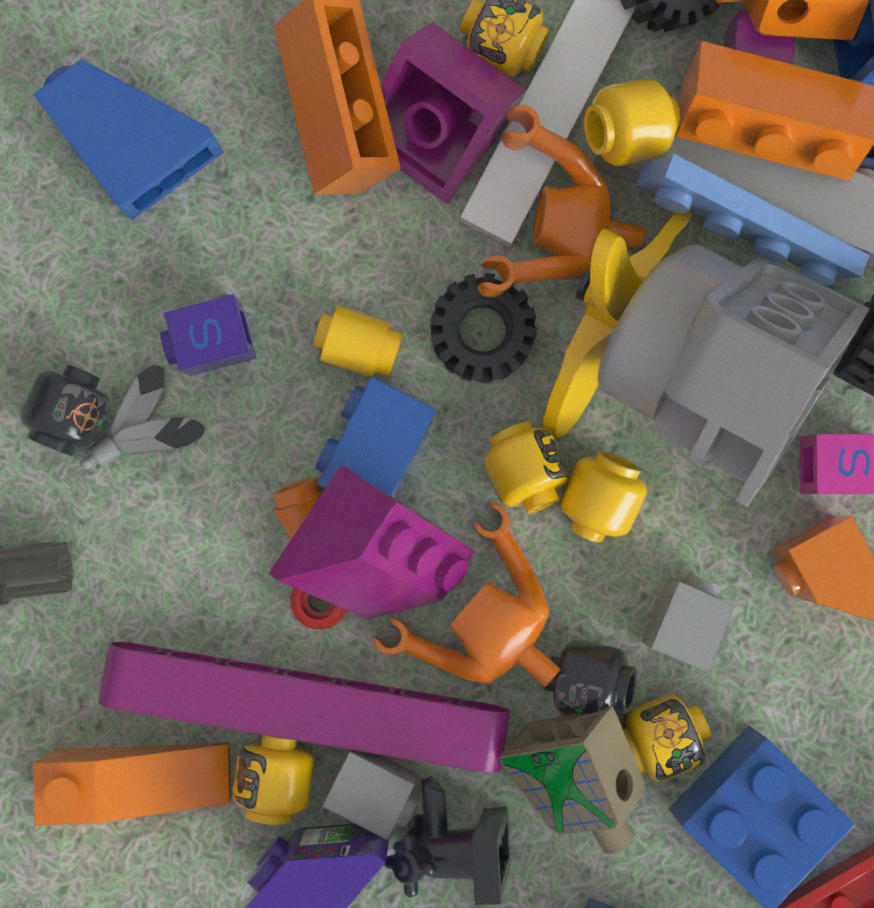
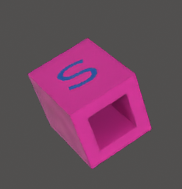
[799,434,874,494]

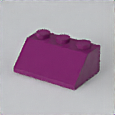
[268,464,475,619]

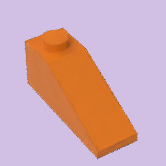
[33,743,231,826]

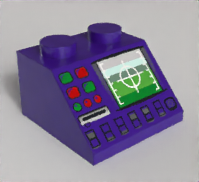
[245,824,390,908]

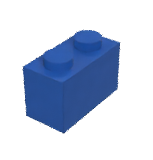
[315,377,436,497]

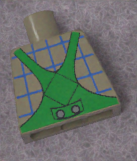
[498,706,645,854]

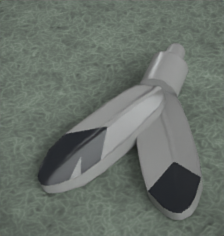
[80,365,205,470]

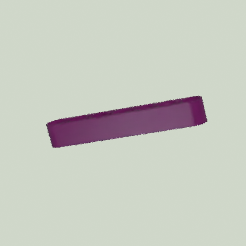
[98,642,511,773]

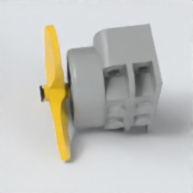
[543,212,870,507]

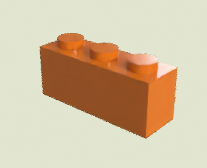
[273,0,401,195]
[675,41,874,181]

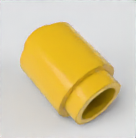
[313,305,403,378]

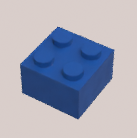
[669,726,855,908]

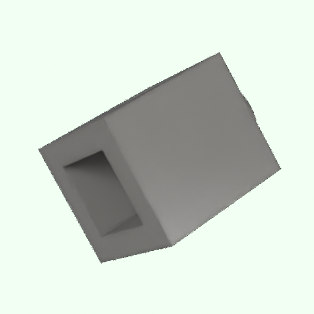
[642,573,735,672]
[322,750,420,840]

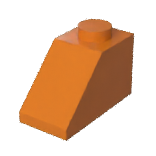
[773,515,874,621]

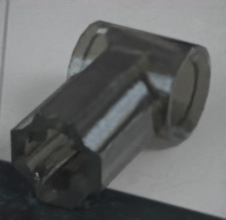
[0,542,74,605]

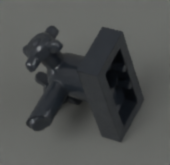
[384,776,511,905]

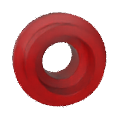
[290,587,347,630]

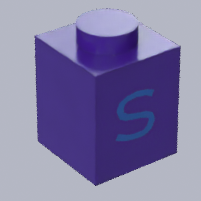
[160,294,257,376]

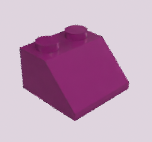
[381,22,527,204]

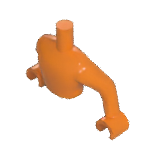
[478,105,645,297]
[374,503,561,687]

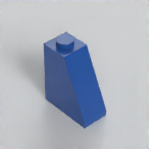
[33,59,224,220]

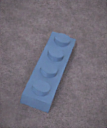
[636,153,870,285]

